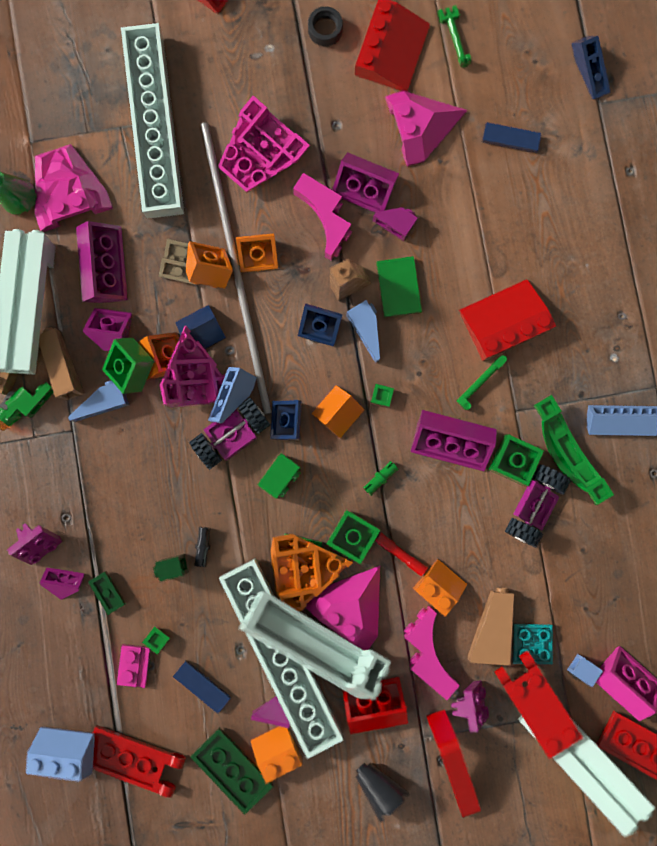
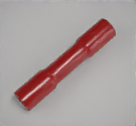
[374,533,428,576]

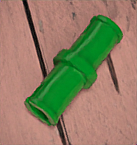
[363,461,399,496]

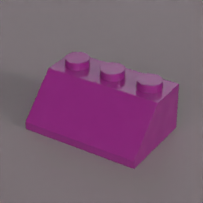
[332,152,399,212]

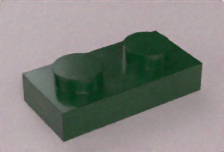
[88,571,126,615]

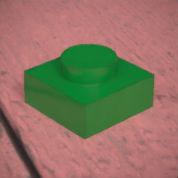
[371,384,394,407]
[142,626,170,655]

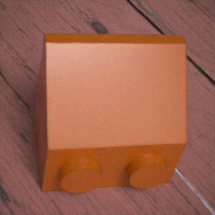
[186,241,233,289]
[138,332,180,380]
[413,559,467,617]
[251,726,303,783]

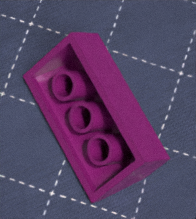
[76,221,128,303]
[410,410,497,471]

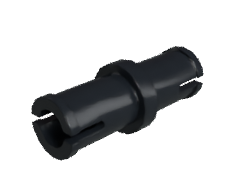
[194,527,211,567]

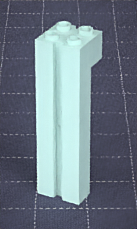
[0,229,56,374]
[239,591,391,699]
[518,716,654,837]

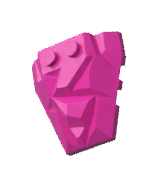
[218,96,310,192]
[35,144,113,232]

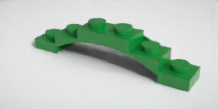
[533,395,614,505]

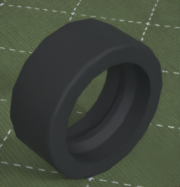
[308,6,343,47]

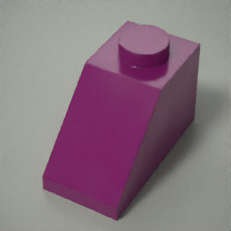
[373,207,418,241]

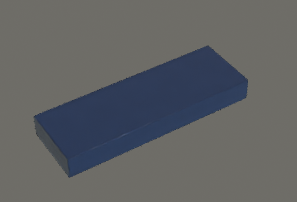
[482,122,541,153]
[173,660,231,714]

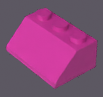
[596,646,657,721]

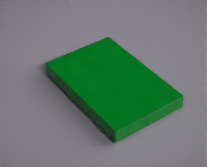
[376,256,422,318]

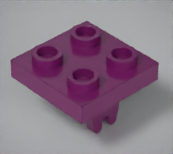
[7,523,63,565]
[451,680,489,732]

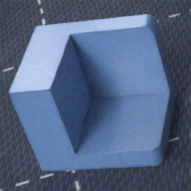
[567,654,603,687]

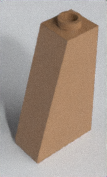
[330,259,372,301]
[39,327,84,401]
[468,587,514,666]

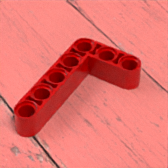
[426,709,481,818]

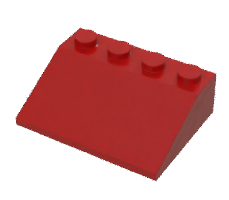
[354,0,430,92]
[459,279,556,361]

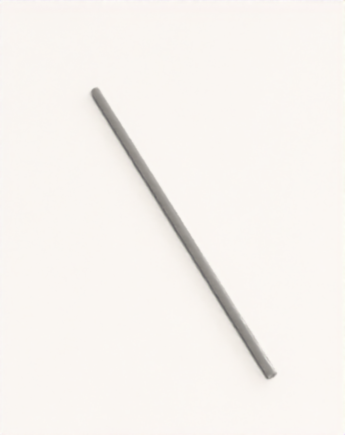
[201,123,272,414]

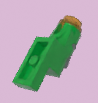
[0,382,54,431]

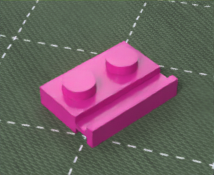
[117,644,151,688]

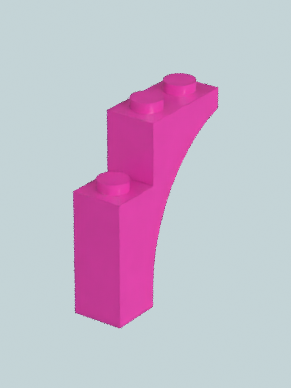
[293,173,352,260]
[404,606,460,700]

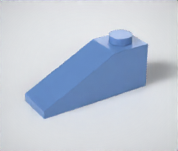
[346,300,380,363]
[208,367,257,423]
[68,381,129,422]

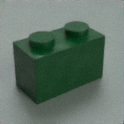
[153,554,189,582]

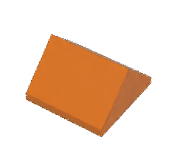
[236,233,278,272]
[311,385,365,438]

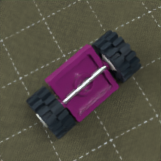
[189,398,270,470]
[505,464,571,548]

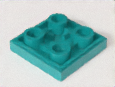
[513,623,553,664]

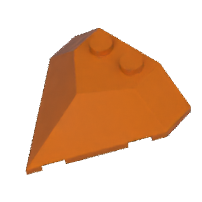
[271,534,353,612]

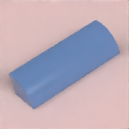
[587,405,657,436]

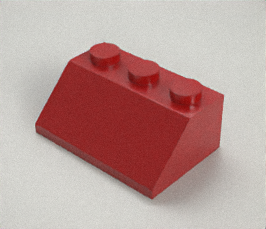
[342,677,408,735]

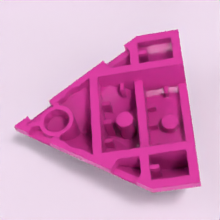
[385,91,467,166]
[160,326,225,408]
[305,565,380,650]

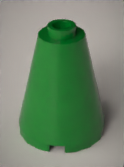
[0,172,37,215]

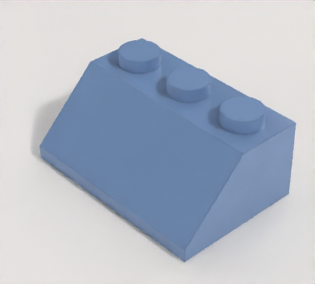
[26,727,95,781]

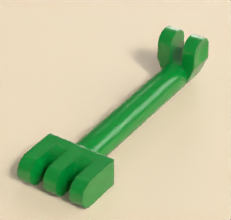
[438,5,471,68]
[456,355,507,410]

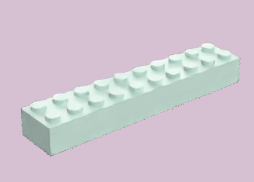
[121,23,184,219]
[219,558,343,759]

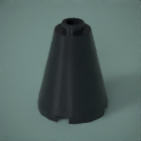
[355,763,409,823]

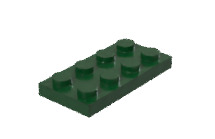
[190,727,274,815]

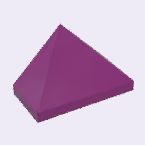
[40,567,85,600]
[251,696,290,728]

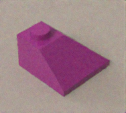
[83,308,132,351]

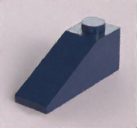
[571,36,611,99]

